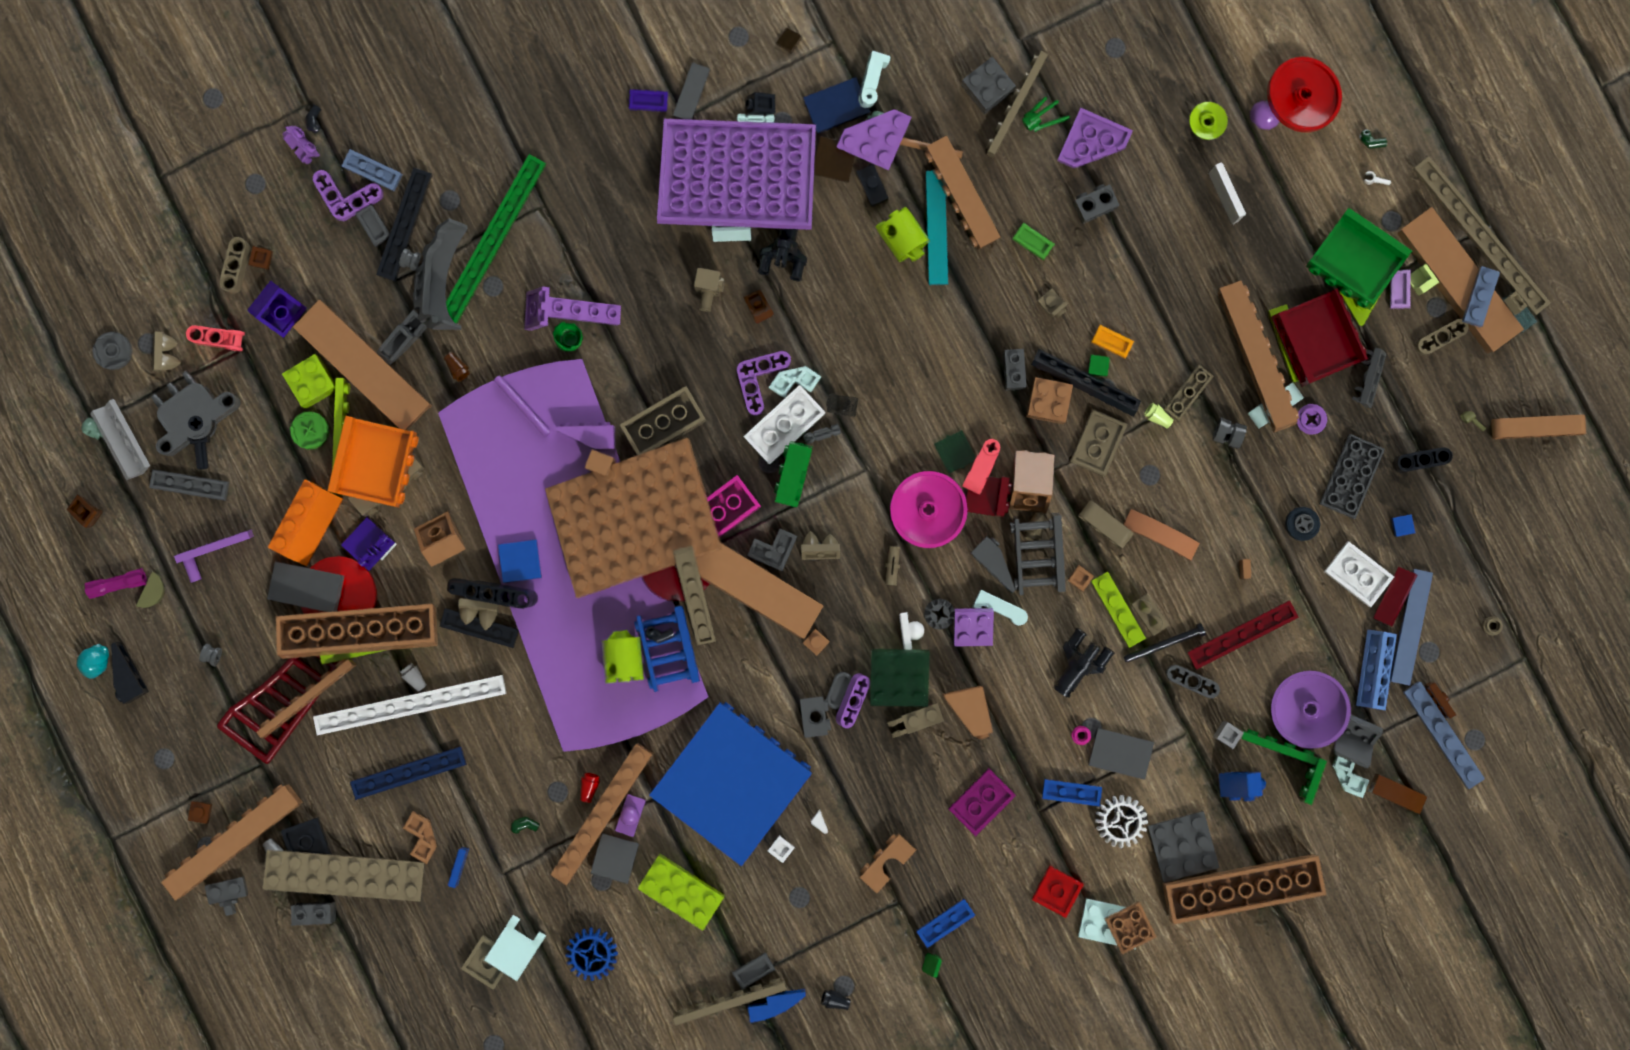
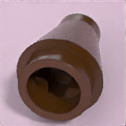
[444,352,470,381]

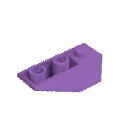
[555,422,616,451]

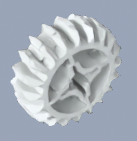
[1095,795,1148,848]

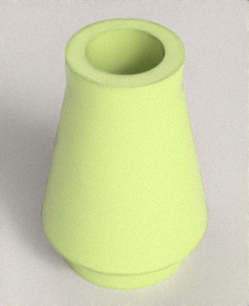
[1144,403,1174,429]

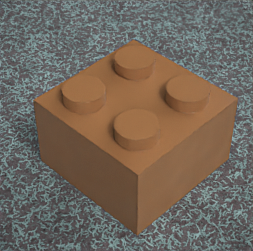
[1026,377,1073,424]

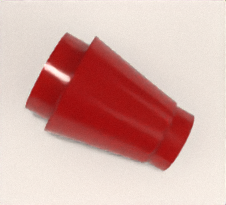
[580,773,600,803]

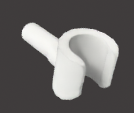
[1364,171,1391,185]

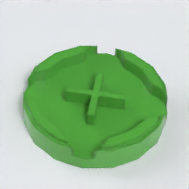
[290,411,329,450]

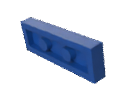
[1042,779,1102,806]
[916,899,975,948]

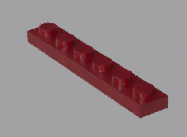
[1186,600,1299,670]

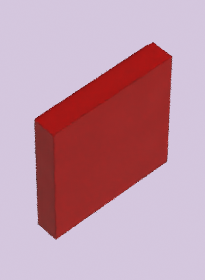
[1031,865,1084,918]

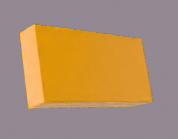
[1091,325,1134,359]

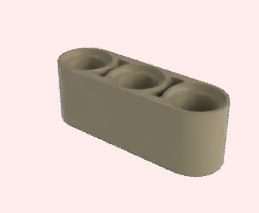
[220,237,251,294]
[1078,500,1134,549]

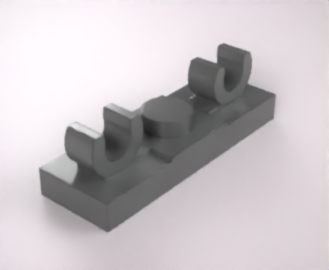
[1352,348,1386,408]

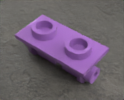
[282,126,320,164]

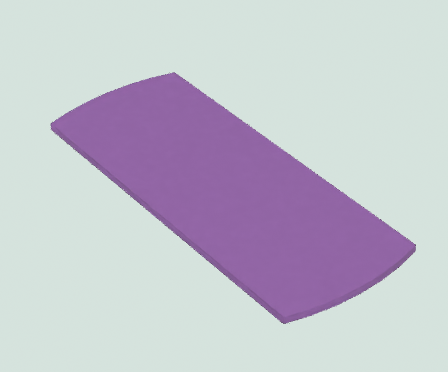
[438,359,709,752]

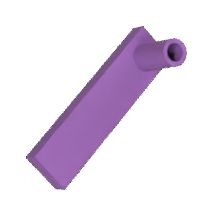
[174,529,254,583]

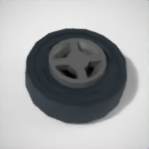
[1285,507,1321,541]

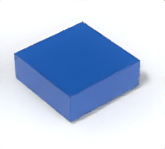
[1391,514,1415,537]

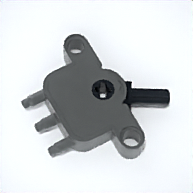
[151,371,241,470]

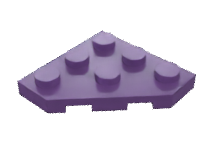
[1057,108,1133,168]
[836,109,912,170]

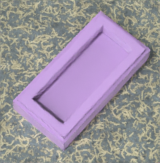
[1390,270,1410,309]

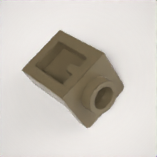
[1037,289,1068,319]

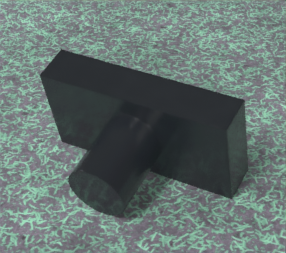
[856,164,889,207]

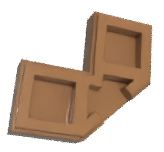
[403,811,437,864]

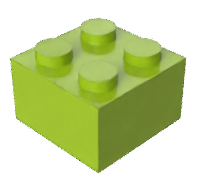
[282,354,335,409]

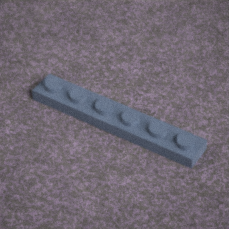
[1403,682,1485,789]

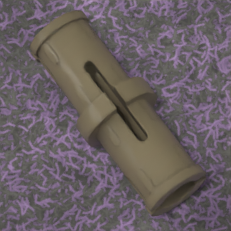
[885,546,901,586]

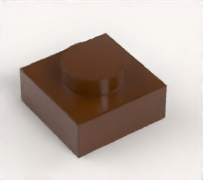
[248,246,273,270]
[188,801,212,824]

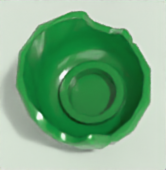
[553,322,583,351]

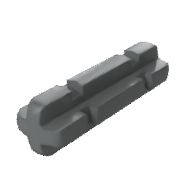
[804,424,841,444]

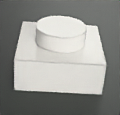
[768,835,795,863]

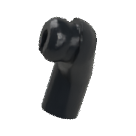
[305,104,322,134]
[645,626,675,643]

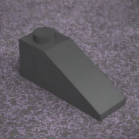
[970,536,1015,593]

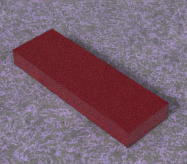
[1373,567,1418,627]

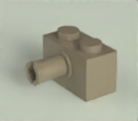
[694,268,725,312]

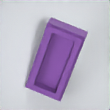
[615,794,646,837]

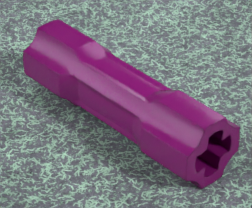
[85,568,147,599]

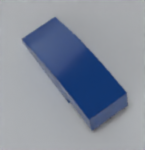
[748,989,806,1023]

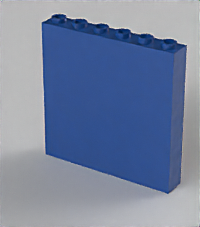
[649,702,812,866]

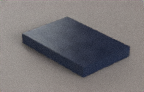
[803,77,870,134]

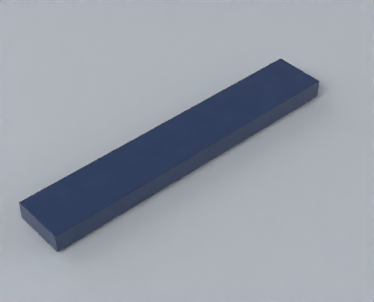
[350,747,467,800]

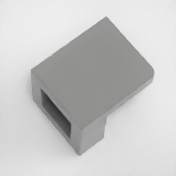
[1213,721,1243,749]

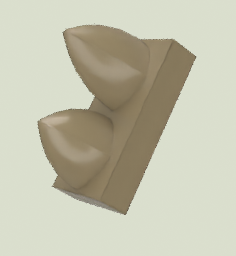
[152,331,181,372]
[801,531,840,560]
[1131,594,1169,636]
[459,598,498,630]

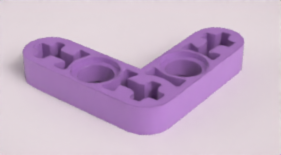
[313,170,384,221]
[737,351,791,416]

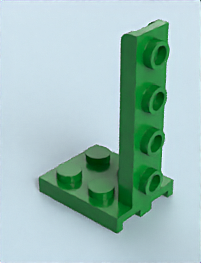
[1241,729,1327,805]

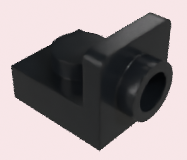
[745,92,776,115]

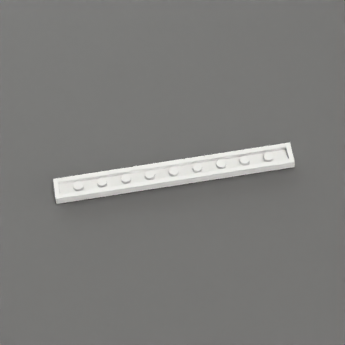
[313,675,507,735]

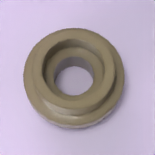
[1483,616,1503,636]

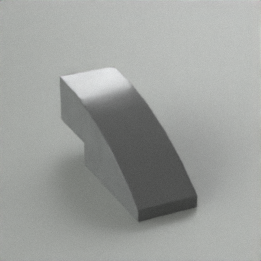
[376,309,427,365]

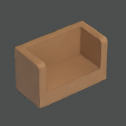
[585,450,617,476]

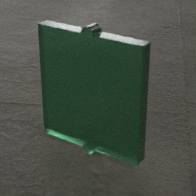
[934,430,976,474]

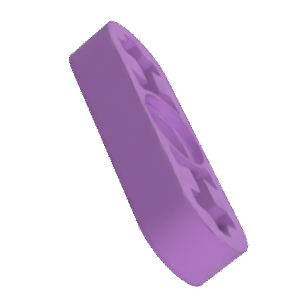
[836,673,870,728]

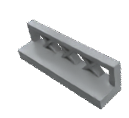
[90,399,150,480]

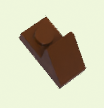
[743,290,774,323]
[66,494,103,528]

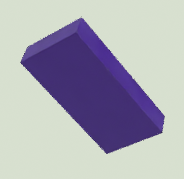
[629,89,668,112]

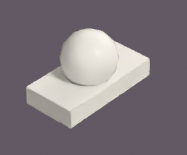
[899,612,925,651]

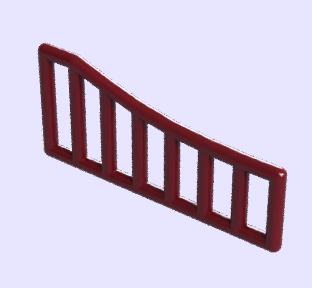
[217,656,340,764]

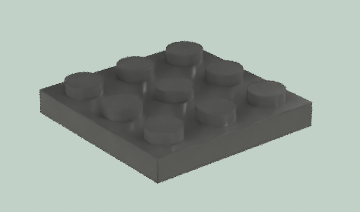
[1147,811,1220,883]

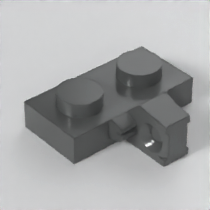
[205,876,248,916]

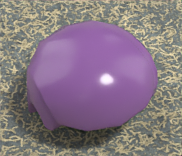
[1250,100,1280,130]

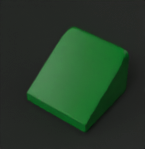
[922,953,942,978]

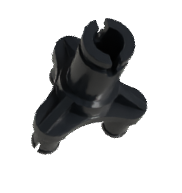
[757,228,808,282]
[1054,628,1115,698]

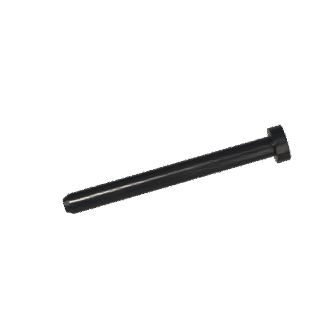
[1123,623,1206,662]

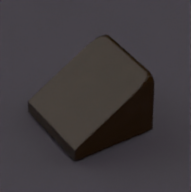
[776,28,802,54]

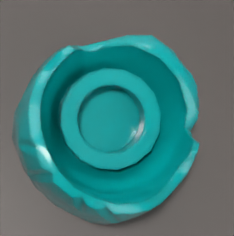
[76,644,109,679]

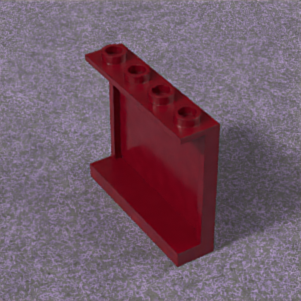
[1271,289,1368,387]

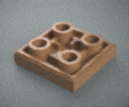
[1104,901,1157,954]

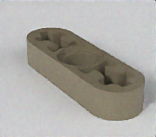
[1416,319,1469,355]

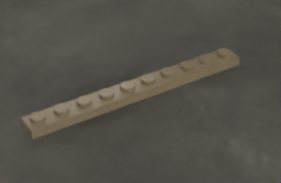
[1412,156,1551,316]

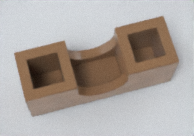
[859,833,916,893]

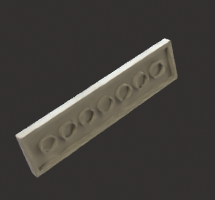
[263,850,425,902]

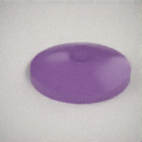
[1271,671,1351,749]

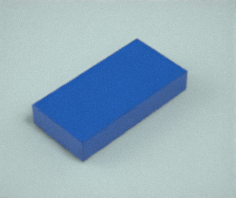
[448,847,469,888]

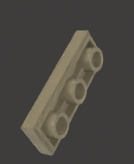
[1163,365,1214,421]

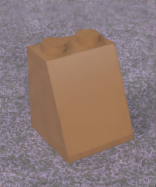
[1009,450,1054,513]
[942,685,993,739]

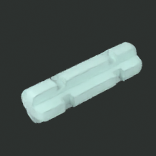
[737,114,774,123]

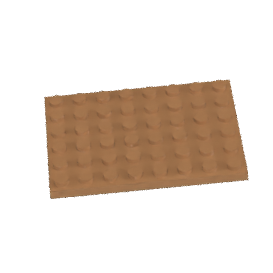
[545,438,722,599]

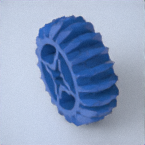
[565,927,618,981]

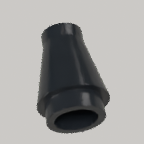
[821,989,851,1010]

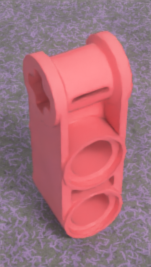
[186,325,245,352]
[962,439,1000,495]

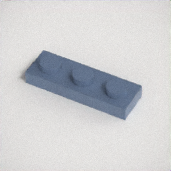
[342,149,402,191]
[1462,266,1500,327]

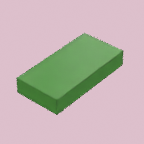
[1012,223,1055,261]

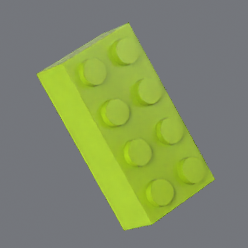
[637,854,725,931]

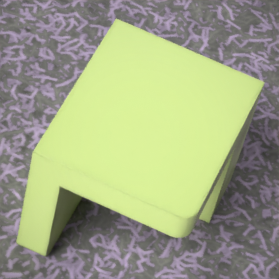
[1410,264,1439,296]

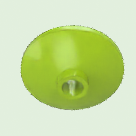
[1189,102,1228,140]

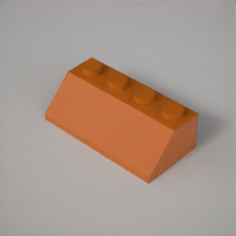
[268,479,343,566]

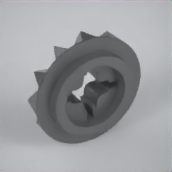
[924,599,954,629]

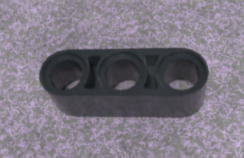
[1393,447,1453,473]

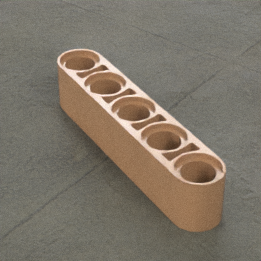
[1491,415,1587,439]

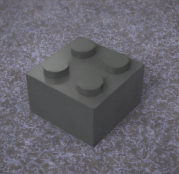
[961,57,1016,115]

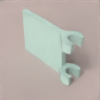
[484,915,546,981]

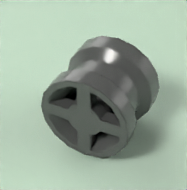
[399,248,421,271]
[199,644,222,666]

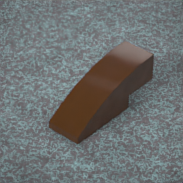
[1368,774,1427,814]

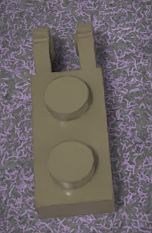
[888,703,944,738]

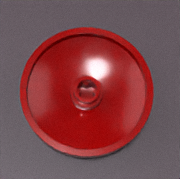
[1267,57,1342,133]
[301,556,377,614]

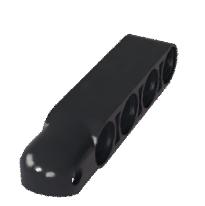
[447,578,538,609]

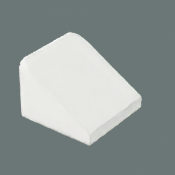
[811,809,828,834]

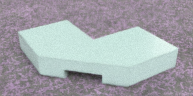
[769,366,821,399]
[1332,755,1369,798]

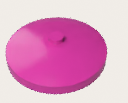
[890,471,967,548]

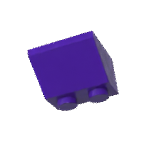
[247,280,307,338]

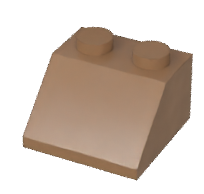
[414,511,465,567]

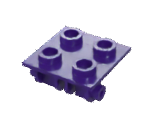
[341,517,395,571]

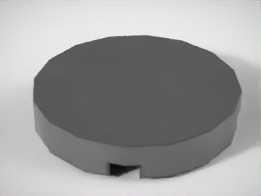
[92,332,133,370]

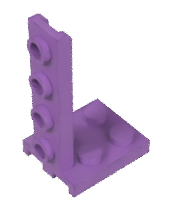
[524,286,621,331]

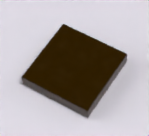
[814,136,855,183]

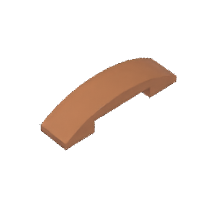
[1123,509,1200,560]

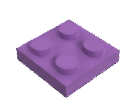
[954,608,994,646]

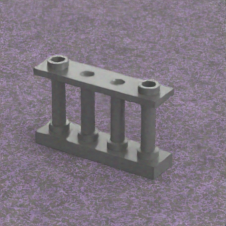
[1010,513,1066,595]

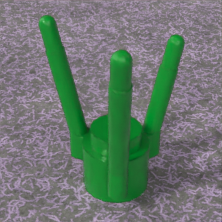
[1022,97,1070,132]

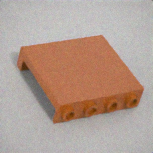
[328,416,419,508]

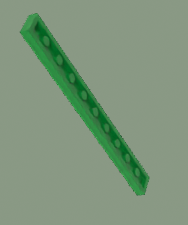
[446,154,546,324]

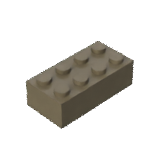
[620,386,707,455]

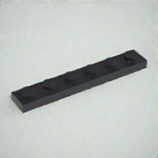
[376,167,433,282]
[1031,349,1141,417]

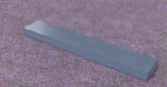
[1390,569,1433,686]

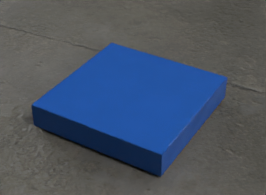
[498,540,542,583]

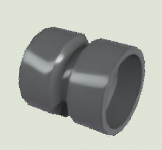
[1212,417,1247,449]

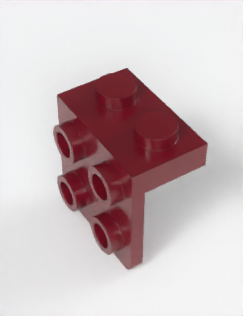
[966,477,1012,517]

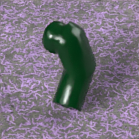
[1360,130,1387,149]
[510,817,540,834]

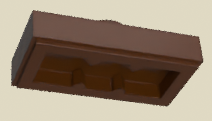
[1424,682,1456,719]

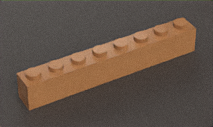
[1218,281,1299,433]
[551,743,654,886]
[161,784,303,901]

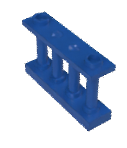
[634,606,700,692]

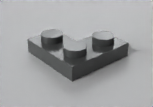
[747,529,797,571]

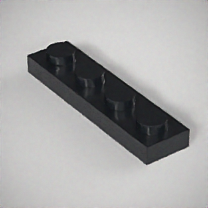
[439,608,519,648]

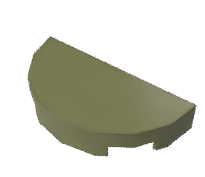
[136,571,165,608]

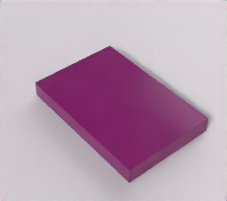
[948,768,1016,837]

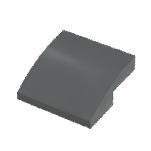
[591,834,639,884]

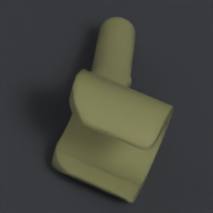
[1460,411,1486,431]

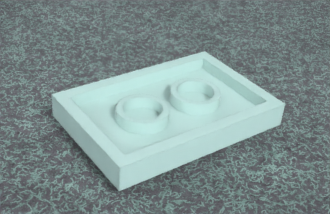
[1078,898,1136,950]

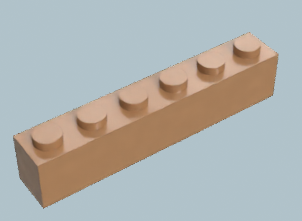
[924,136,1000,250]

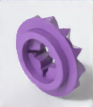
[1296,404,1327,435]

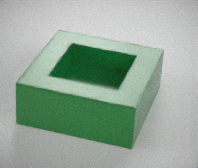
[1088,355,1110,377]

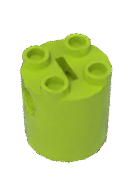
[875,207,930,262]
[601,630,644,683]

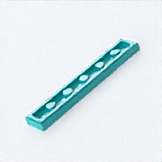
[926,171,948,285]

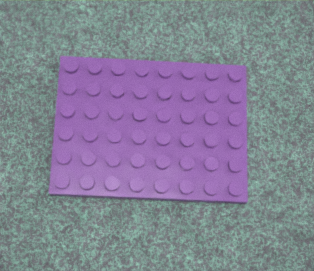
[657,119,816,230]

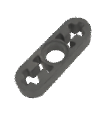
[1166,665,1220,698]

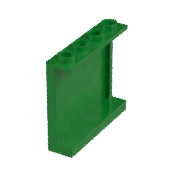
[1306,208,1412,310]

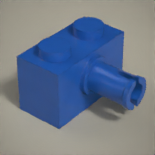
[1219,772,1266,801]

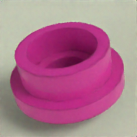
[1071,726,1091,745]

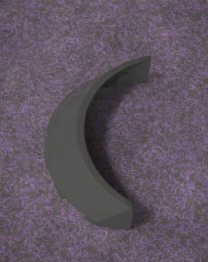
[413,219,468,330]

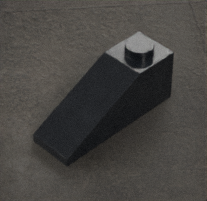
[111,642,149,704]

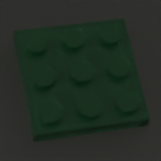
[870,649,930,707]

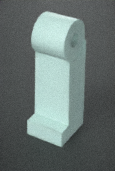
[858,51,891,108]
[972,590,1028,626]

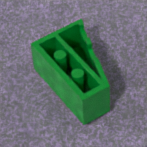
[774,441,813,507]

